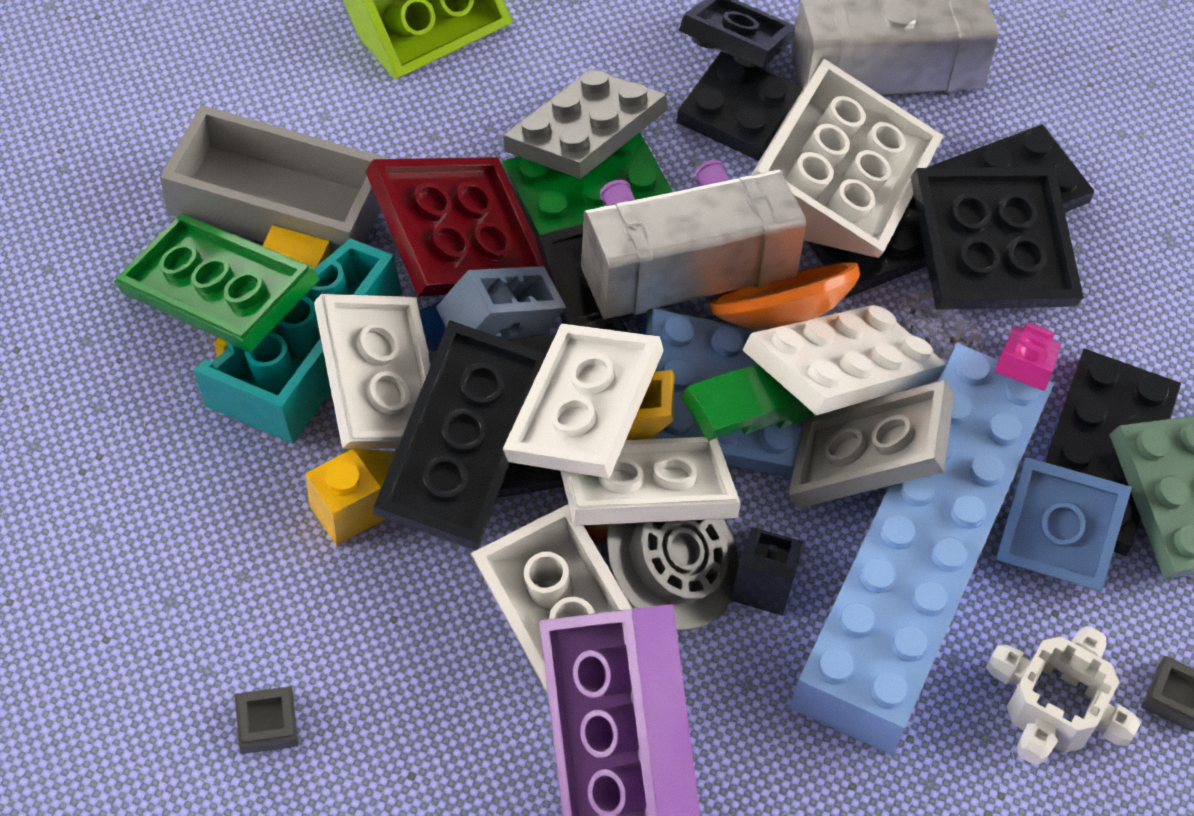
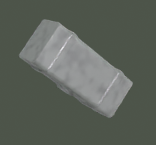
[791,0,999,95]
[581,160,806,319]

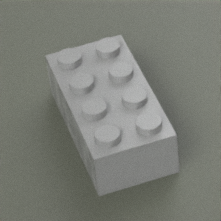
[160,105,386,254]

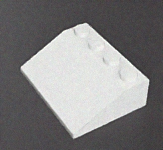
[751,59,943,258]

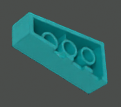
[193,239,402,444]

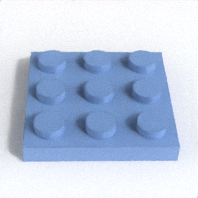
[646,308,799,478]

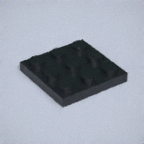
[910,167,1084,310]

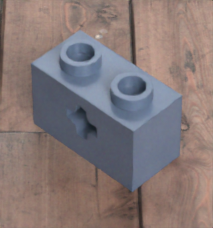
[436,266,566,340]

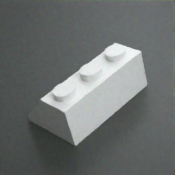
[471,504,632,694]

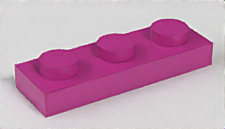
[994,323,1062,391]

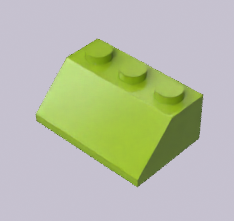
[343,0,513,79]

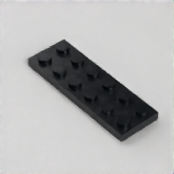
[807,124,1095,298]

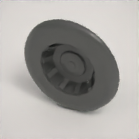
[607,519,739,630]

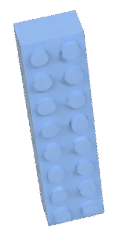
[789,343,1054,756]

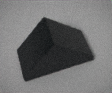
[731,527,803,616]

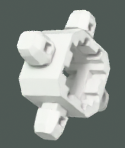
[986,626,1141,765]

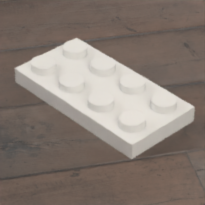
[743,304,947,415]

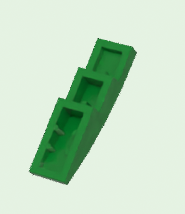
[681,364,815,441]

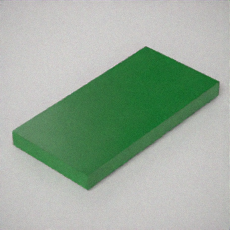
[114,213,320,353]

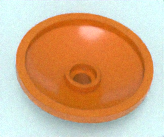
[709,262,860,330]

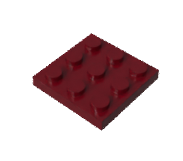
[365,157,544,297]

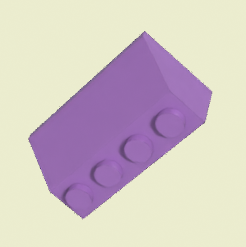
[539,604,700,816]

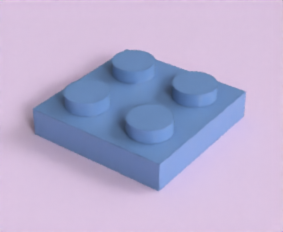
[995,457,1132,592]

